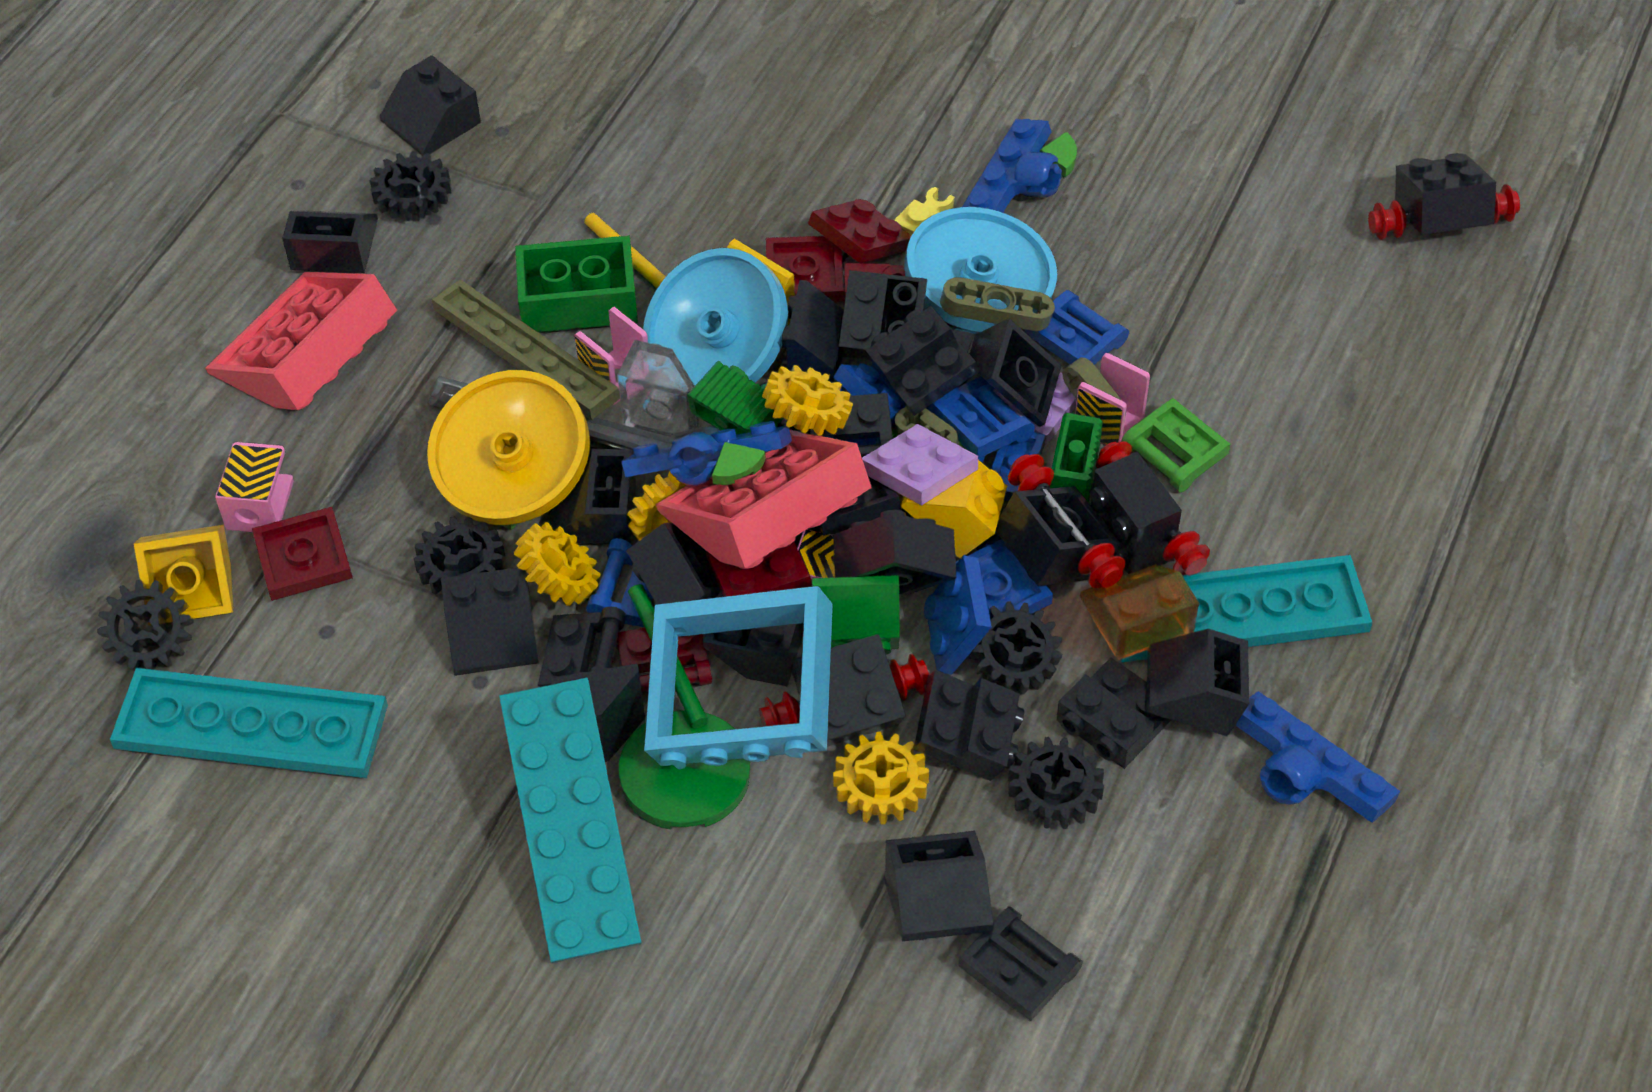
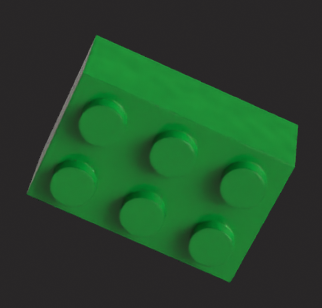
[515,235,638,332]

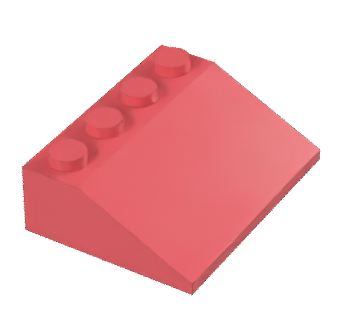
[205,272,397,410]
[656,430,872,569]

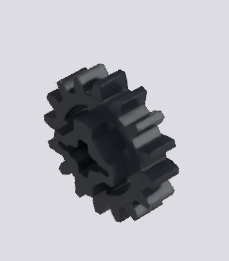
[370,151,452,221]
[414,516,505,594]
[97,579,194,672]
[969,601,1063,695]
[1008,737,1104,829]

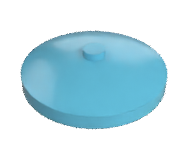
[904,207,1057,332]
[643,248,788,399]

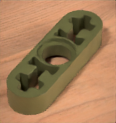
[940,277,1055,331]

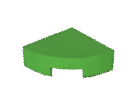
[1040,132,1077,178]
[712,442,766,485]

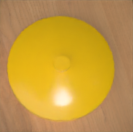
[427,370,590,525]

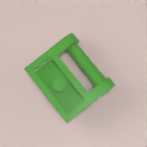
[1121,398,1230,493]

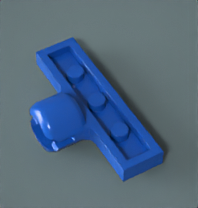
[962,119,1062,213]
[622,421,792,486]
[1236,691,1400,823]

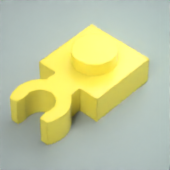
[894,187,954,236]

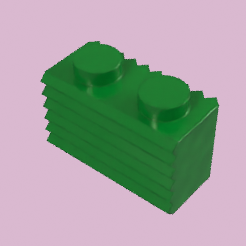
[687,361,784,435]
[1050,413,1103,502]

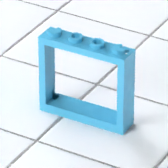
[644,586,833,769]

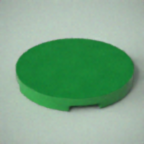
[619,710,750,830]

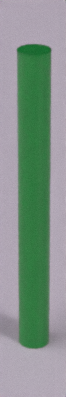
[628,584,708,728]

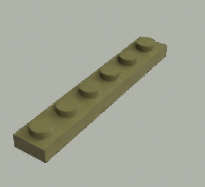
[432,279,620,420]

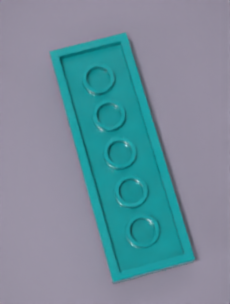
[1104,555,1373,663]
[110,668,388,778]
[499,678,642,964]

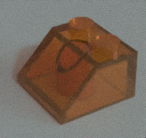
[1080,565,1199,660]

